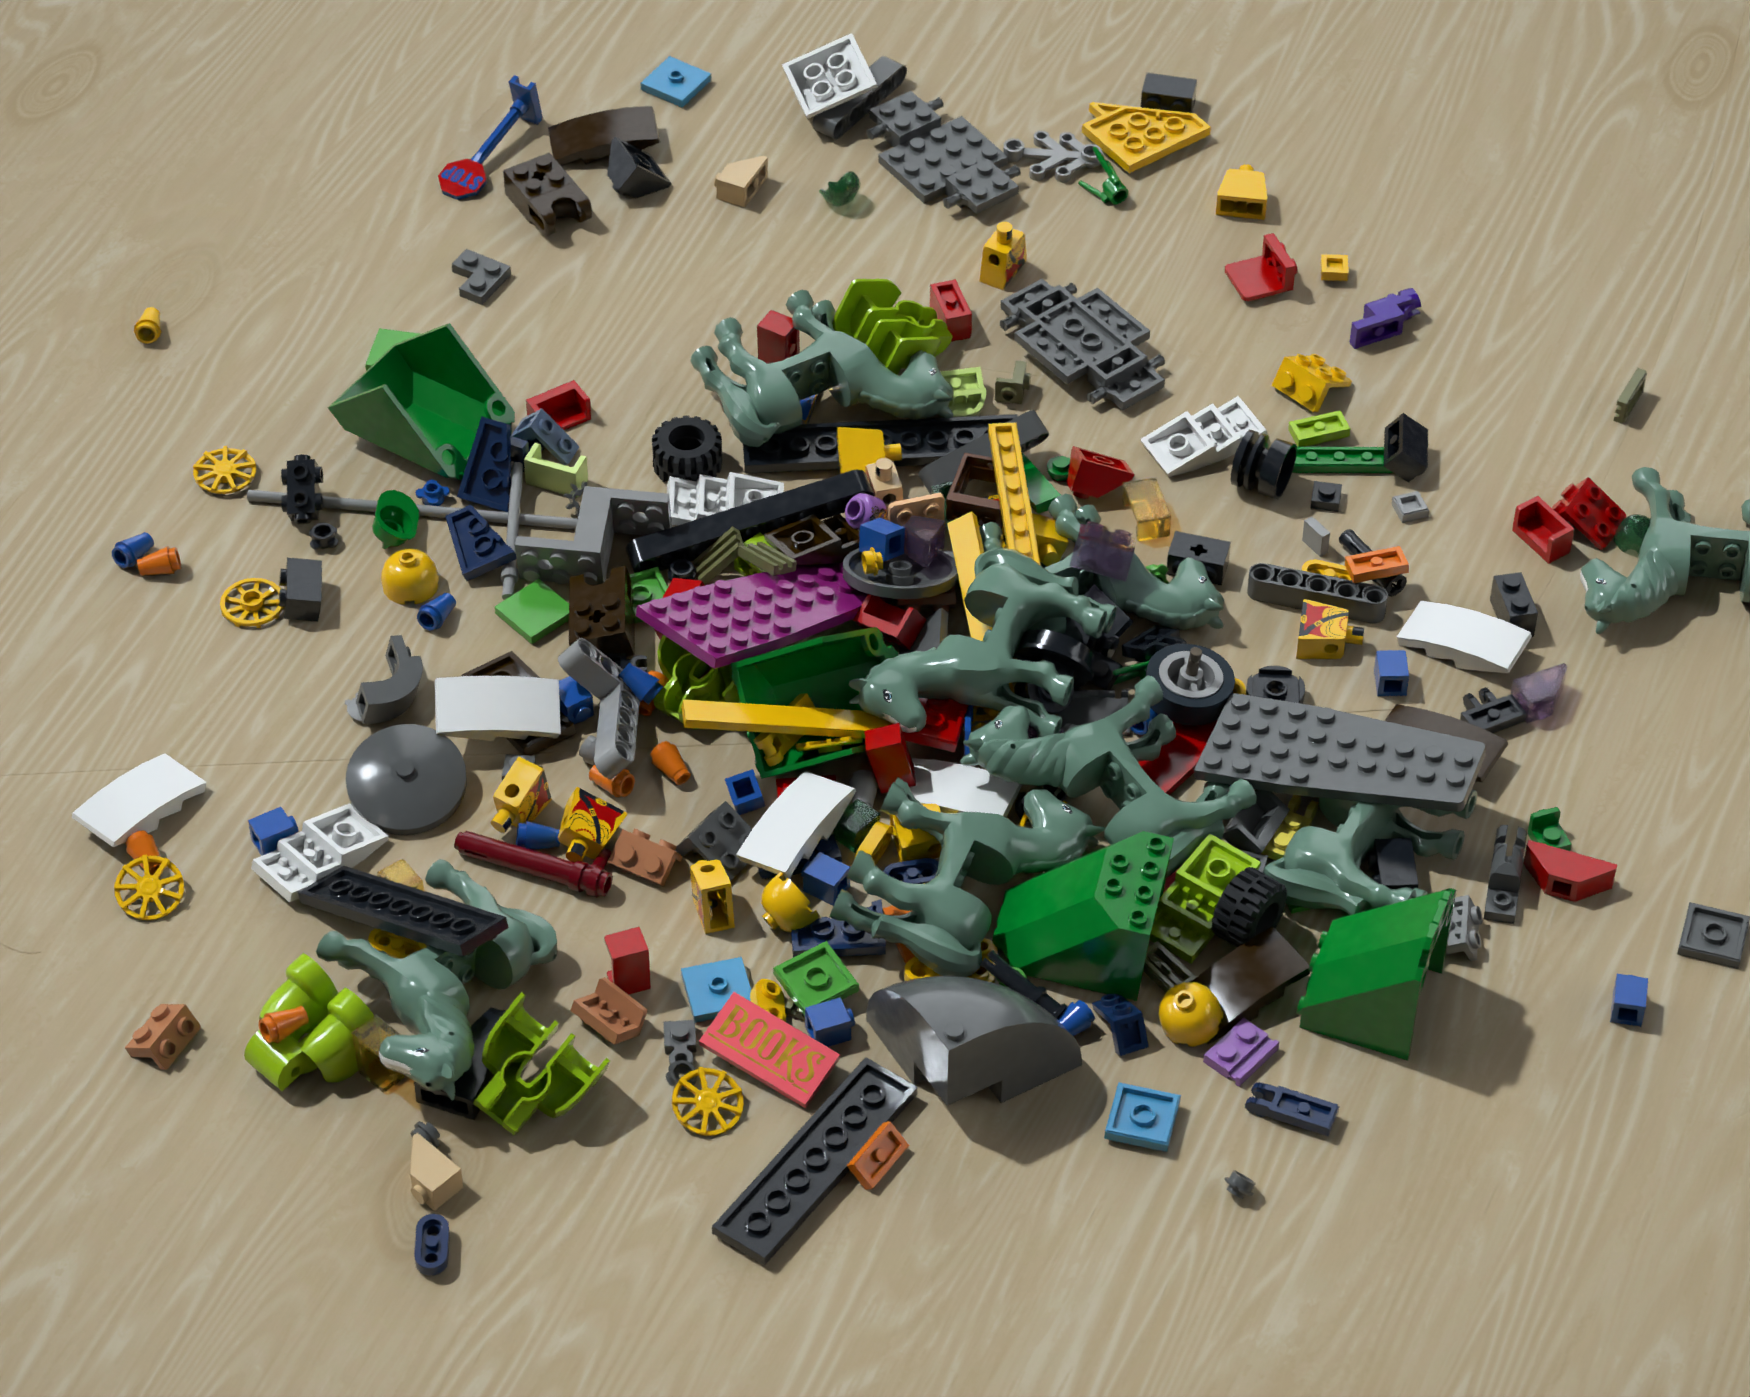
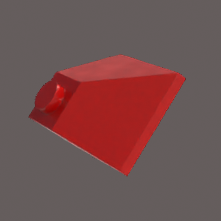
[1067,446,1134,499]

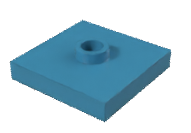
[640,56,711,108]
[681,957,751,1023]
[1104,1082,1181,1152]

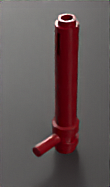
[454,831,613,897]

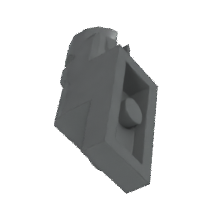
[1484,825,1527,924]

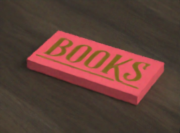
[699,992,840,1109]

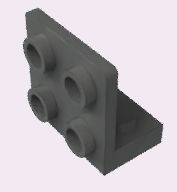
[676,801,752,881]

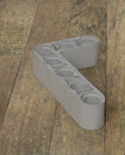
[558,638,640,779]

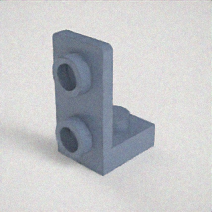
[511,409,579,465]

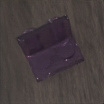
[1070,521,1136,581]

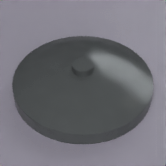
[843,543,958,599]
[346,724,467,835]

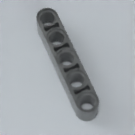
[812,56,907,139]
[918,410,1049,495]
[1247,563,1388,624]

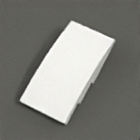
[1140,396,1268,477]
[667,472,784,525]
[1397,601,1532,674]
[435,676,561,741]
[72,753,206,847]
[884,758,1022,818]
[736,771,856,879]
[251,803,388,902]

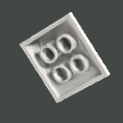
[782,33,878,119]

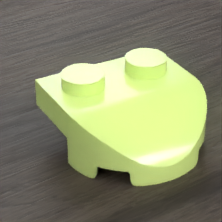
[939,367,986,417]

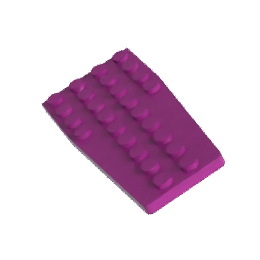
[636,562,893,669]

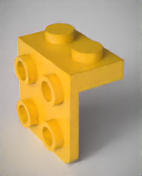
[1272,353,1352,412]

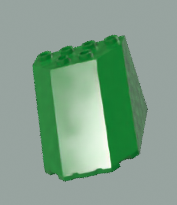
[328,323,515,480]
[730,627,898,779]
[992,831,1174,1001]
[1296,888,1457,1061]

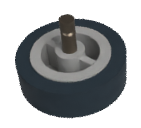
[1145,644,1235,726]

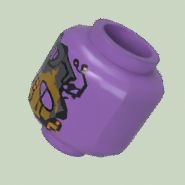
[845,493,887,531]

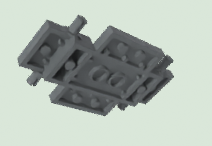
[866,91,1021,214]
[1000,279,1165,410]

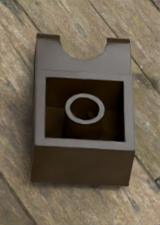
[503,153,592,236]
[569,565,635,657]

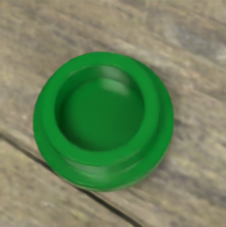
[1047,456,1070,481]

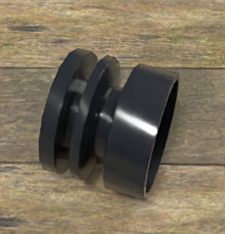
[1230,429,1297,499]

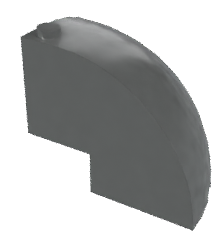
[866,976,1082,1106]

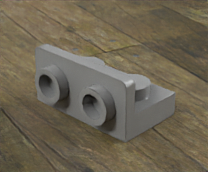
[1446,895,1483,961]

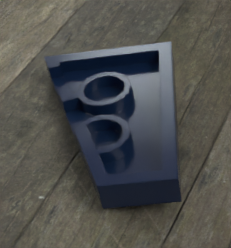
[457,416,511,512]
[445,505,517,581]
[791,899,886,958]

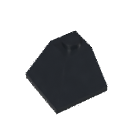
[607,137,672,199]

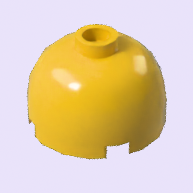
[381,549,439,605]
[761,872,820,933]
[1159,982,1223,1047]

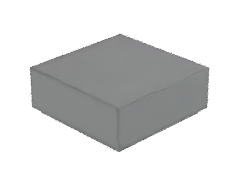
[1391,491,1429,523]
[1302,517,1330,557]

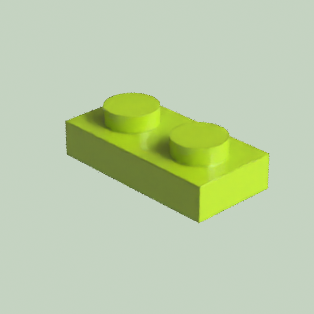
[1288,410,1351,447]

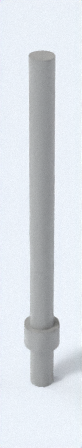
[501,462,523,600]

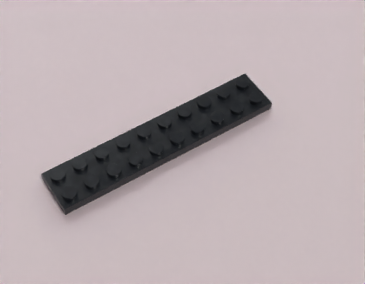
[743,414,1023,474]

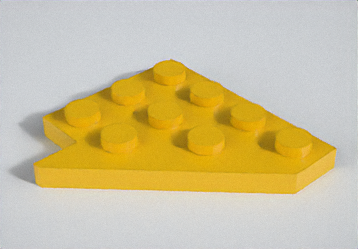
[1082,102,1211,173]

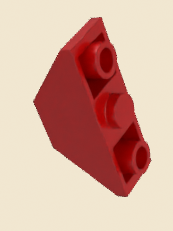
[1523,840,1617,902]

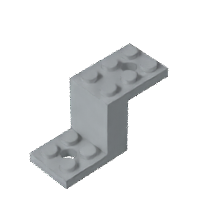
[515,486,672,585]

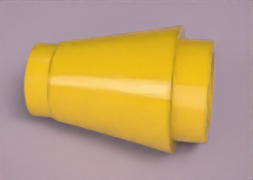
[134,307,161,344]

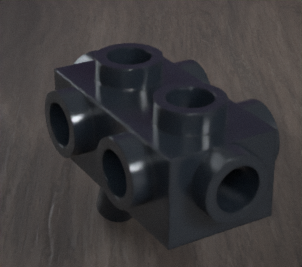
[281,454,324,524]

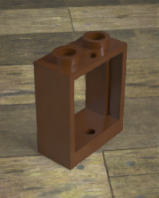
[946,452,1003,529]

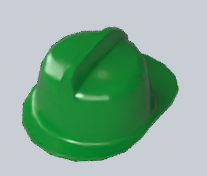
[372,490,419,549]

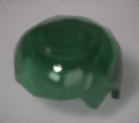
[819,171,860,207]
[1614,514,1651,554]

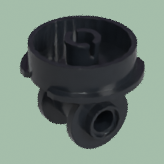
[1013,629,1095,715]

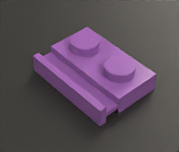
[1203,1018,1279,1087]

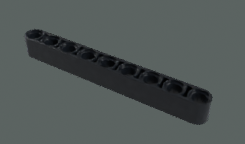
[626,469,874,573]

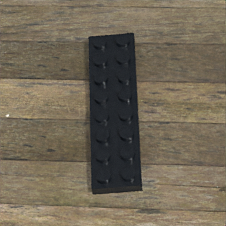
[298,866,509,956]
[712,1057,918,1265]

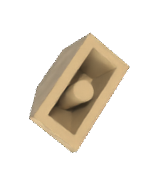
[714,156,768,208]
[410,1133,463,1211]

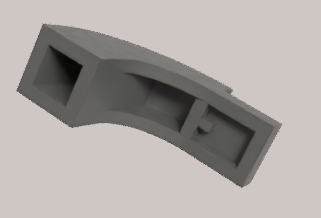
[356,635,423,724]

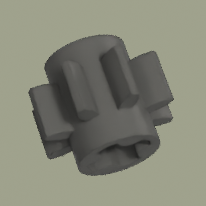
[563,481,587,516]

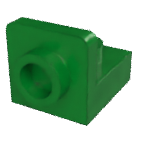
[1527,807,1572,851]

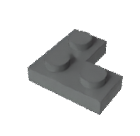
[452,249,511,305]

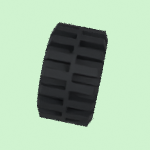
[652,416,722,482]
[1212,867,1287,947]

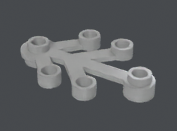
[1003,130,1104,183]

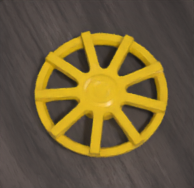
[193,446,256,494]
[220,578,284,628]
[796,736,863,753]
[114,854,184,920]
[672,1067,744,1136]

